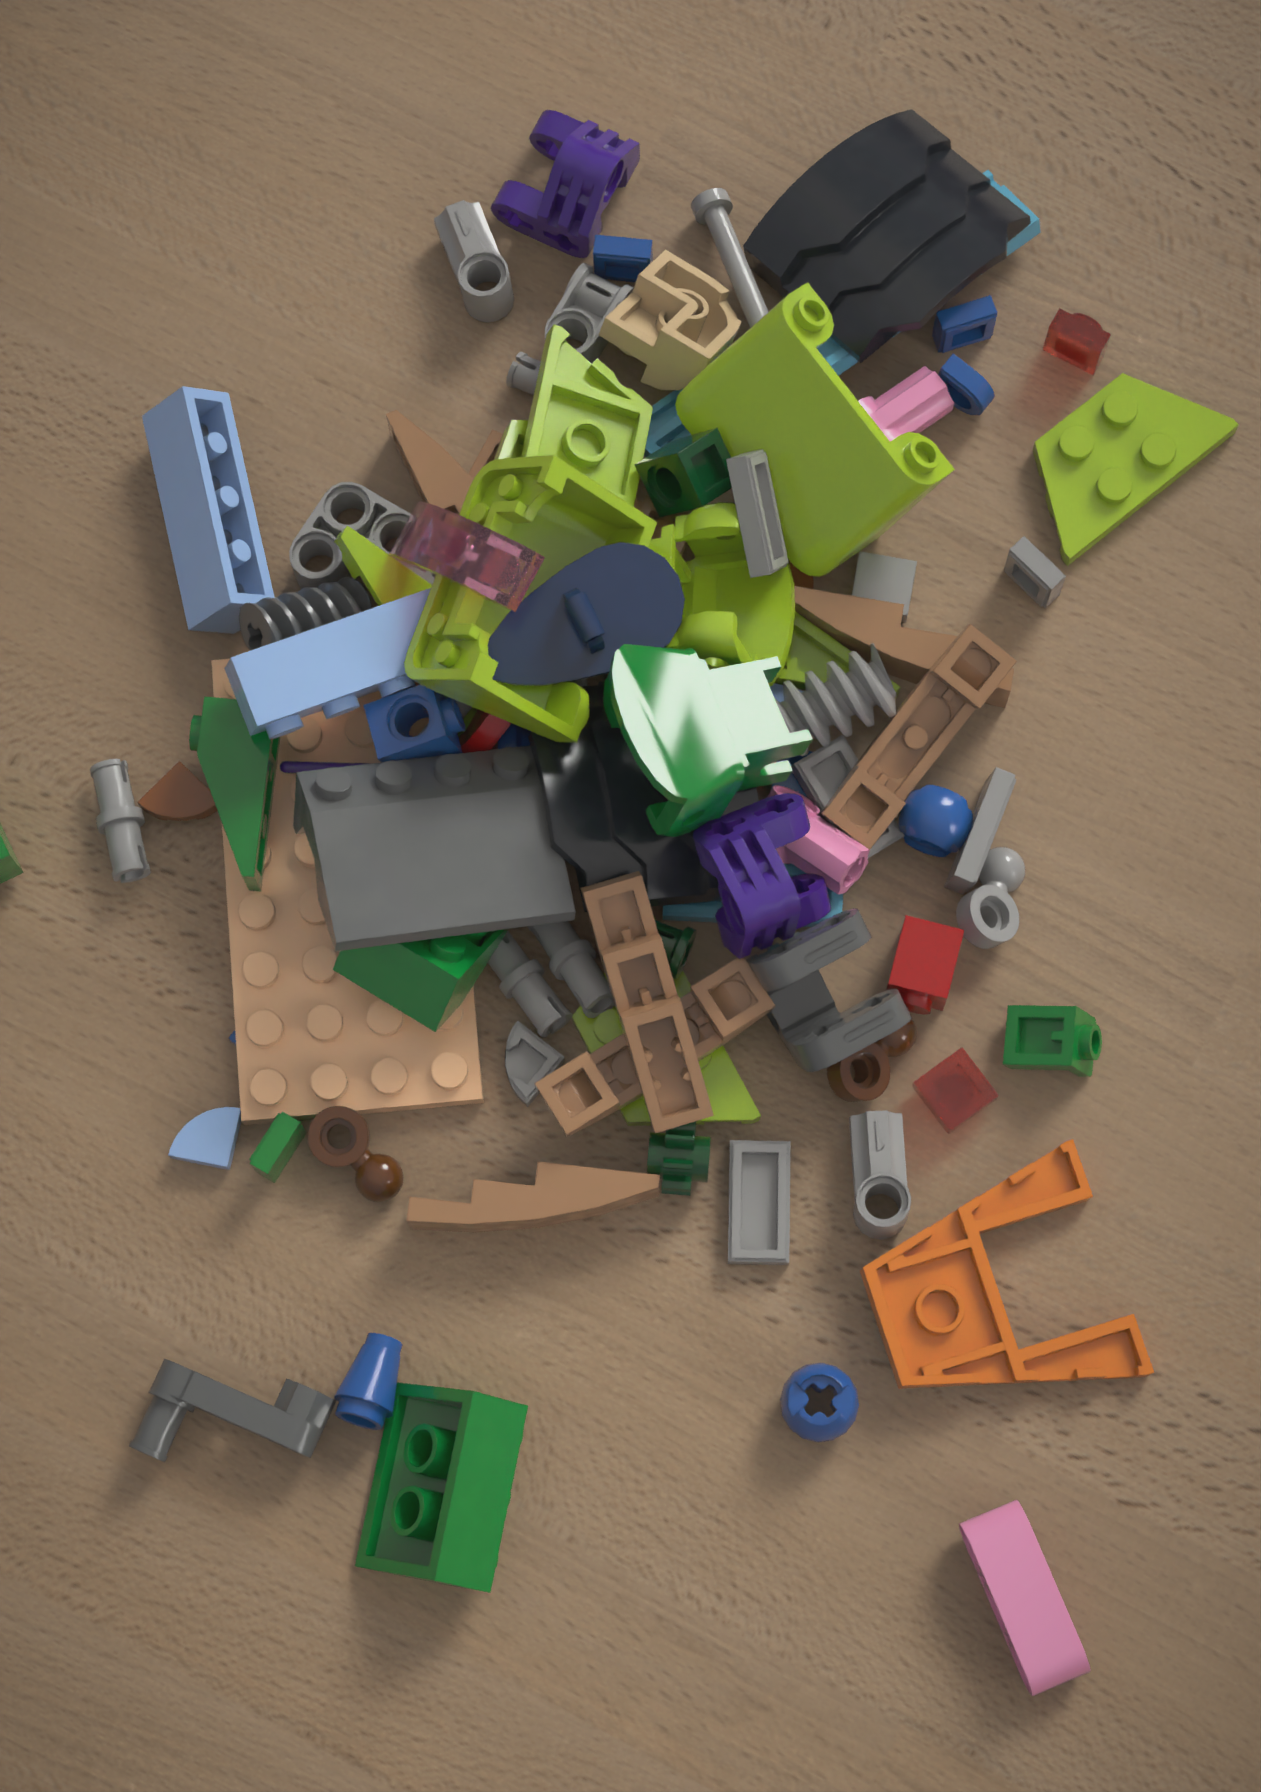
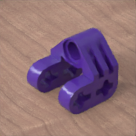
[490,110,640,258]
[693,793,831,959]

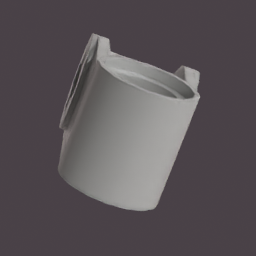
[545,263,634,364]

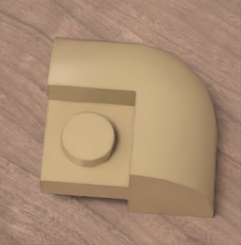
[599,250,742,390]

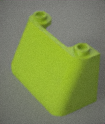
[675,282,955,577]
[404,455,657,743]

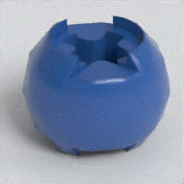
[898,785,973,857]
[780,1363,859,1442]

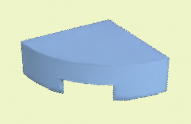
[168,1107,241,1170]

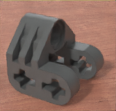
[746,908,912,1072]

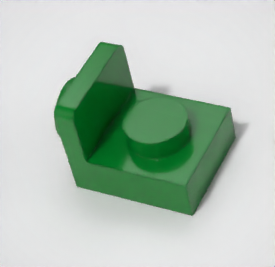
[1003,1005,1102,1077]

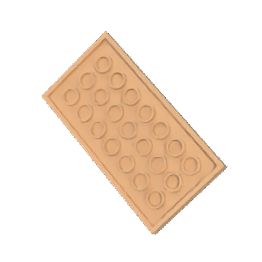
[211,659,484,1125]

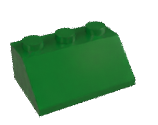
[355,1382,528,1593]

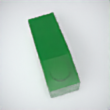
[189,697,280,891]

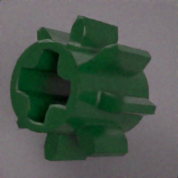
[647,1121,711,1196]

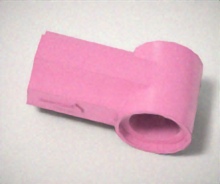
[859,366,954,441]
[767,785,870,894]

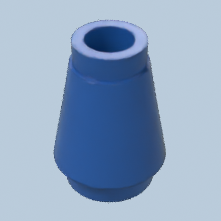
[334,1333,403,1430]

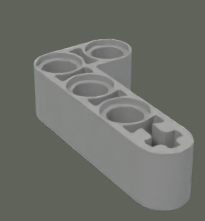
[289,482,450,589]

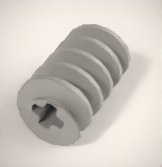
[774,642,897,757]

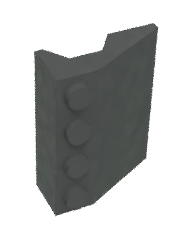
[293,745,576,951]

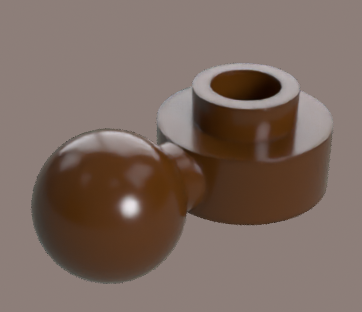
[827,1019,917,1102]
[307,1106,404,1202]

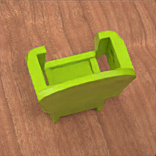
[649,502,795,687]

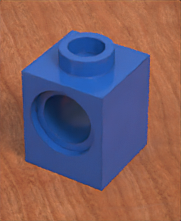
[363,684,465,762]

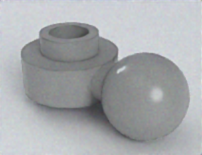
[956,847,1025,949]

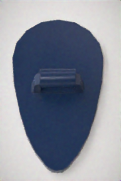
[488,542,685,686]

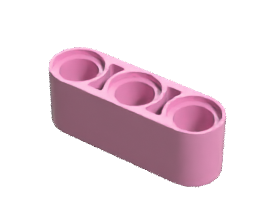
[959,1500,1091,1696]

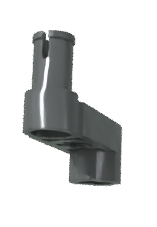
[129,1359,336,1462]

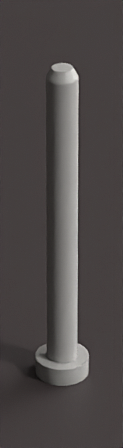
[691,188,768,328]

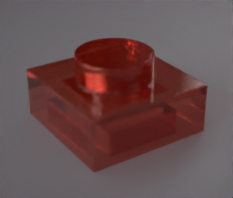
[1043,308,1111,375]
[912,1047,999,1134]

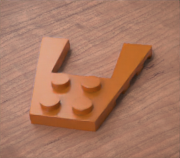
[860,1139,1154,1389]

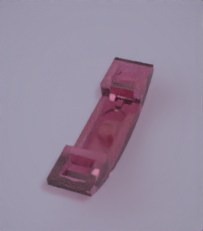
[389,501,545,612]

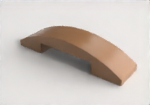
[821,624,1017,850]
[534,958,775,1137]

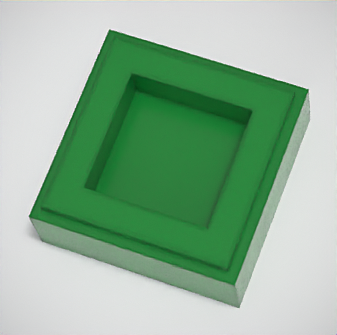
[249,1111,307,1183]

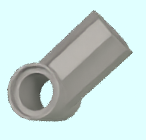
[434,200,514,323]
[849,1110,911,1240]

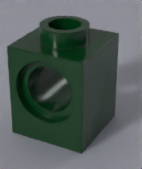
[634,428,732,518]

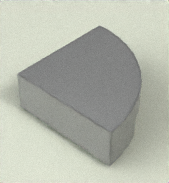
[505,1021,565,1107]

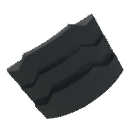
[743,109,1031,363]
[528,681,759,912]

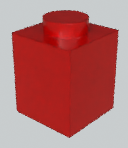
[886,915,964,1015]

